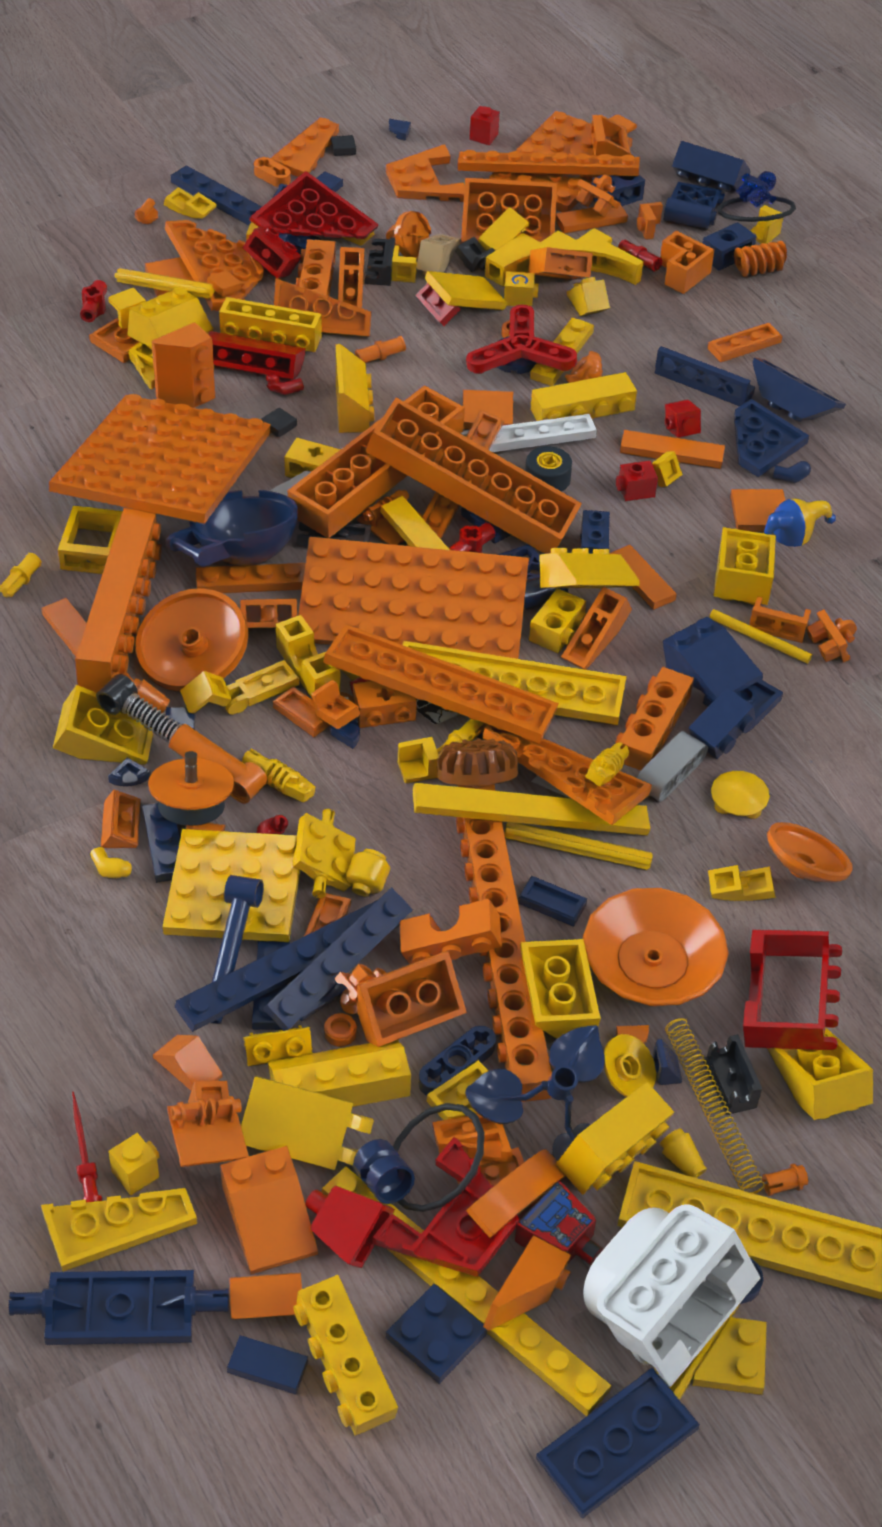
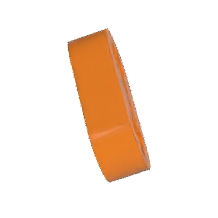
[254,157,291,187]

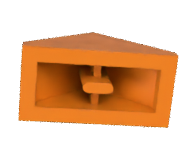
[153,1035,223,1090]

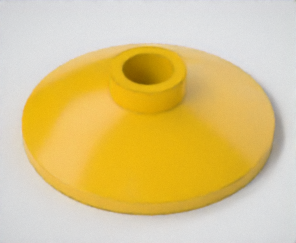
[604,1034,656,1097]

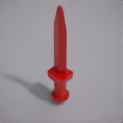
[72,1091,102,1203]

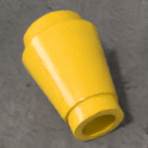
[660,1128,707,1178]

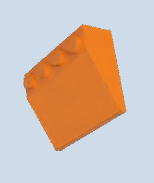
[461,178,557,244]

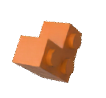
[660,231,714,294]

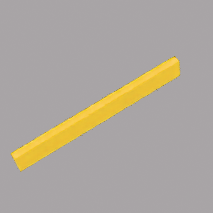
[412,783,651,836]

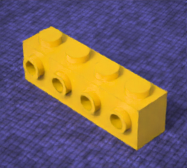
[219,297,322,352]
[293,1275,398,1436]

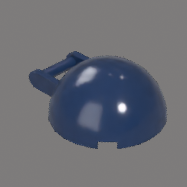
[166,490,298,566]

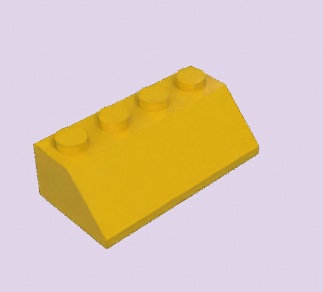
[267,1040,411,1107]

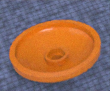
[767,822,853,883]

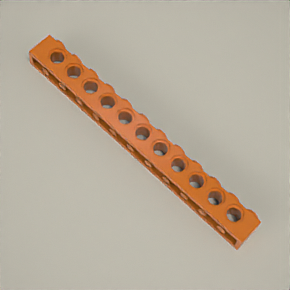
[456,784,552,1102]

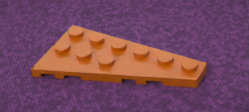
[482,725,652,825]

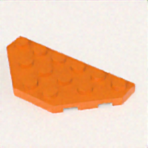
[165,220,264,311]

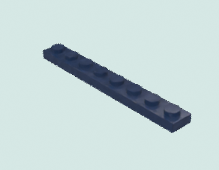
[171,165,321,254]
[174,900,400,1032]

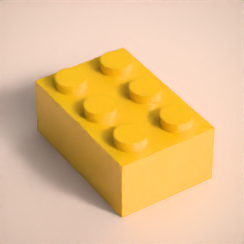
[556,1082,674,1195]

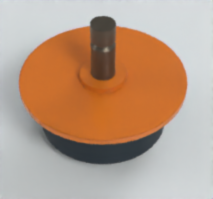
[148,751,234,825]

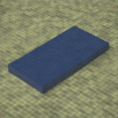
[536,1367,700,1519]

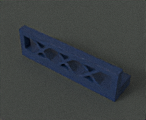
[655,346,755,406]

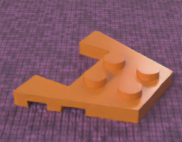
[386,145,465,202]

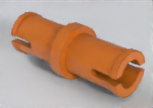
[355,336,406,363]

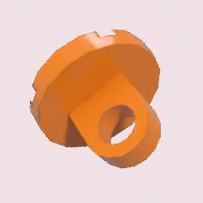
[386,211,431,258]

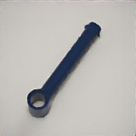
[211,875,264,1024]

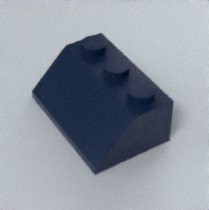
[672,140,751,192]

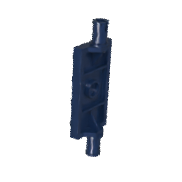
[9,1270,229,1345]

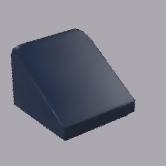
[653,1039,682,1085]

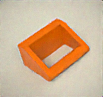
[591,115,631,156]

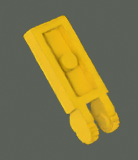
[225,660,299,715]

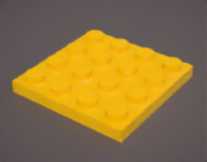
[162,829,300,942]

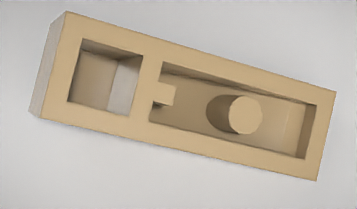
[416,234,461,275]

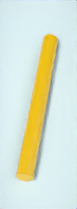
[709,609,813,664]

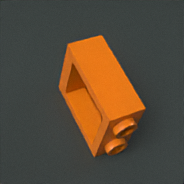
[528,247,593,280]

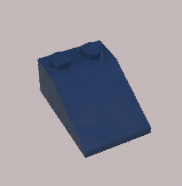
[663,617,763,700]

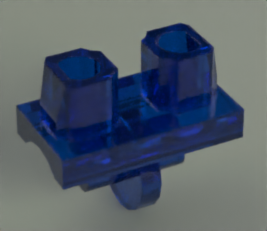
[736,171,777,208]

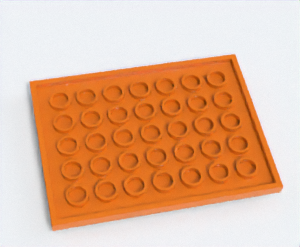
[49,394,271,524]

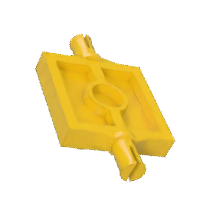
[293,809,356,898]

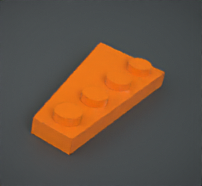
[270,117,339,177]
[274,278,372,336]

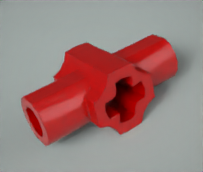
[80,280,107,322]
[449,523,495,553]

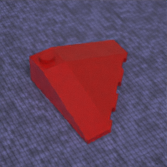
[249,171,379,239]

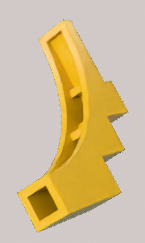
[485,228,644,287]

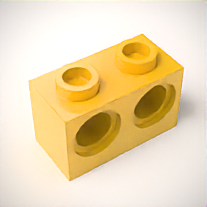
[529,588,587,654]

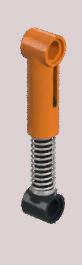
[96,674,267,804]

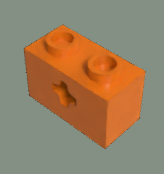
[240,598,297,628]
[353,681,417,728]

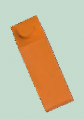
[338,247,365,308]
[561,586,632,670]
[483,1235,571,1330]

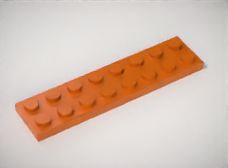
[323,624,559,744]

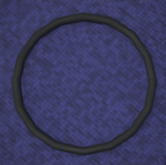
[717,195,796,222]
[393,1103,484,1212]

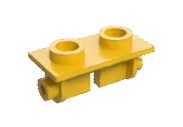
[243,1025,312,1066]

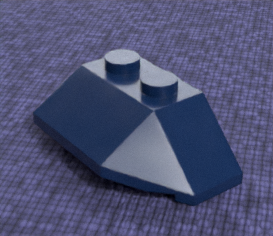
[752,358,846,422]

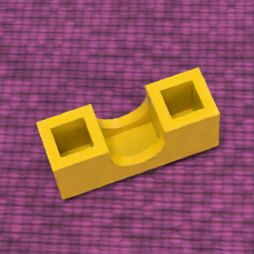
[276,615,340,698]

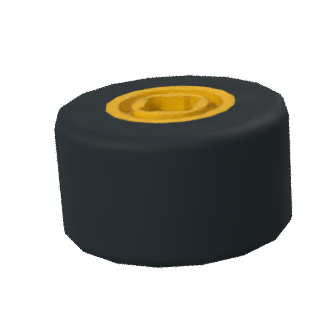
[525,446,572,492]

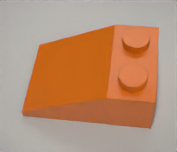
[220,1146,318,1274]

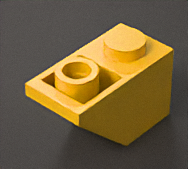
[566,277,610,316]

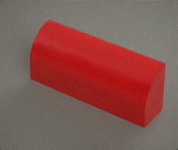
[207,331,306,379]

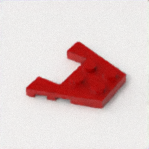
[372,1137,519,1277]

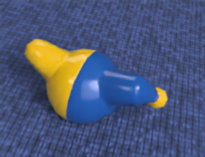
[764,498,836,547]

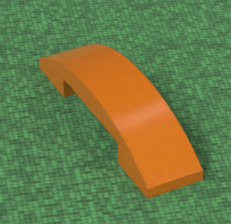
[466,1149,566,1238]

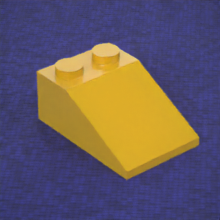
[713,527,776,605]
[53,685,153,765]
[767,1028,873,1120]

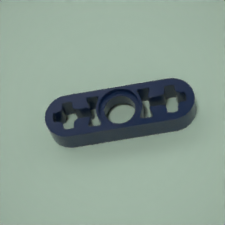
[419,1026,496,1095]

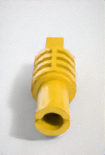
[585,743,629,786]
[242,748,315,802]

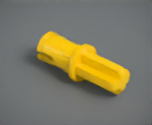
[0,553,42,598]

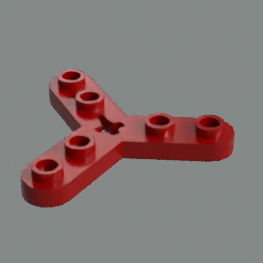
[466,305,577,374]

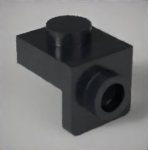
[455,237,495,273]

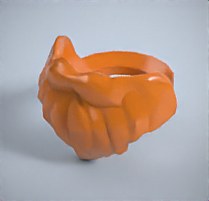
[565,351,603,383]

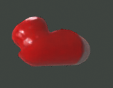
[266,374,304,395]
[256,815,288,835]

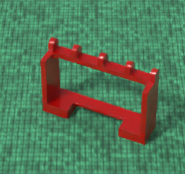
[743,930,842,1050]

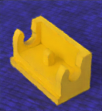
[478,207,529,251]

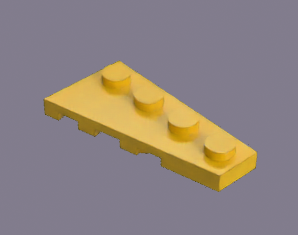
[41,1188,197,1272]

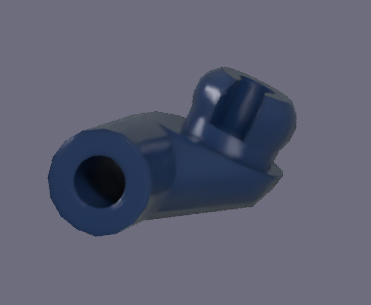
[773,461,811,483]

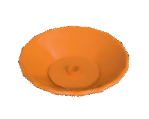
[583,888,729,1006]

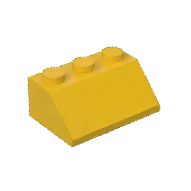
[127,288,213,348]
[335,344,374,433]
[540,548,640,588]
[520,939,601,1039]

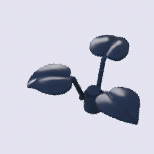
[465,1025,605,1161]

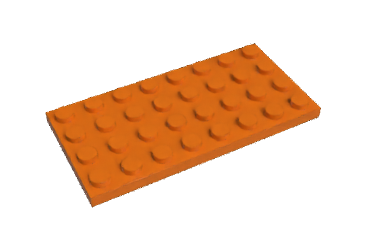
[298,537,529,659]

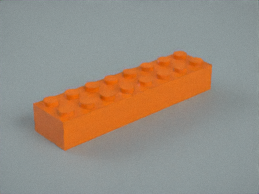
[287,385,465,538]
[365,397,582,554]
[75,508,162,693]

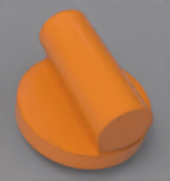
[135,198,158,224]

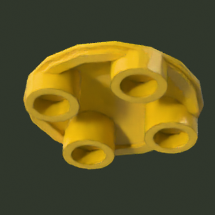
[711,771,770,819]

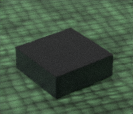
[331,135,356,156]
[261,407,297,437]

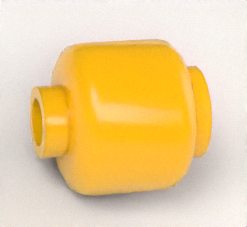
[346,849,390,897]

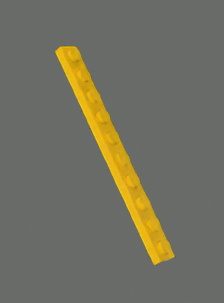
[322,1166,611,1417]

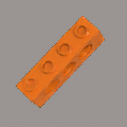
[295,239,336,297]
[615,666,694,771]

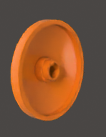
[136,588,248,691]

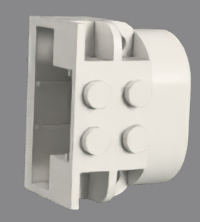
[584,1205,760,1387]

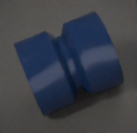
[353,1139,415,1204]

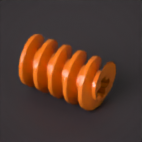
[734,240,787,277]

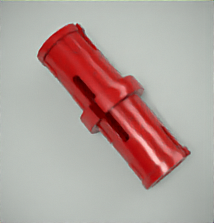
[618,239,662,272]

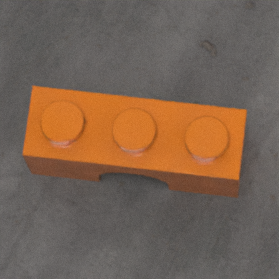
[400,899,502,964]

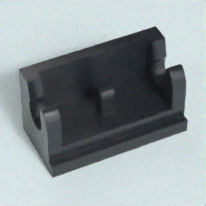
[365,238,395,286]
[703,1034,762,1115]

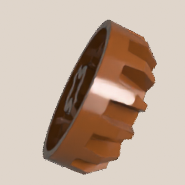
[437,738,518,786]

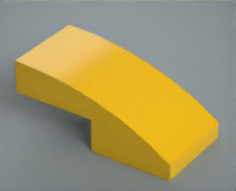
[164,187,217,219]
[708,865,776,901]

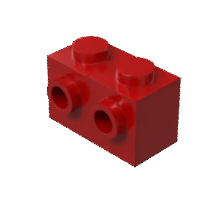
[242,226,302,278]

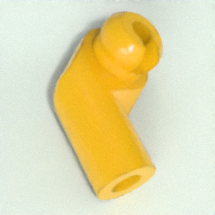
[90,847,132,878]

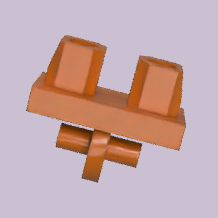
[576,175,621,217]
[806,609,857,663]
[335,964,386,1015]

